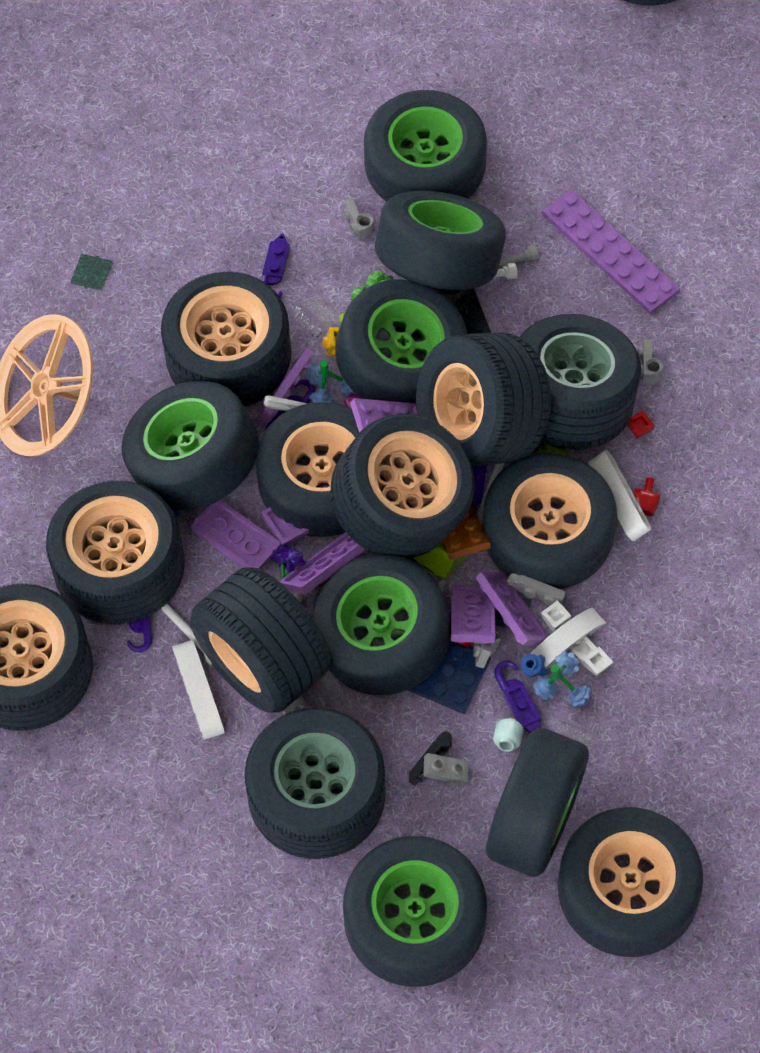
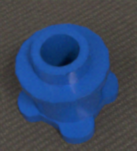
[521,654,547,678]

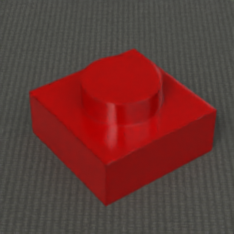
[627,410,655,439]

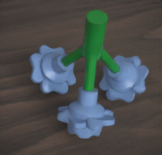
[305,360,355,403]
[533,651,591,708]

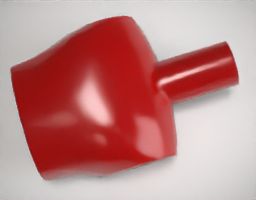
[634,477,661,517]

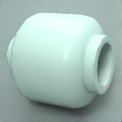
[493,718,523,752]

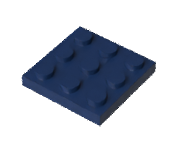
[407,641,491,714]

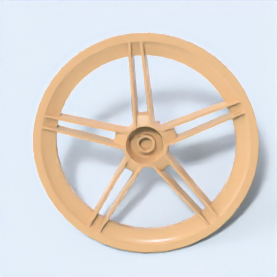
[0,314,93,457]

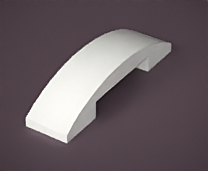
[541,600,613,676]
[530,608,606,669]

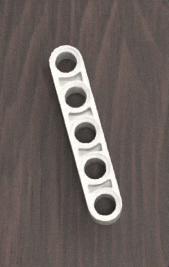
[588,449,651,542]
[172,640,225,740]

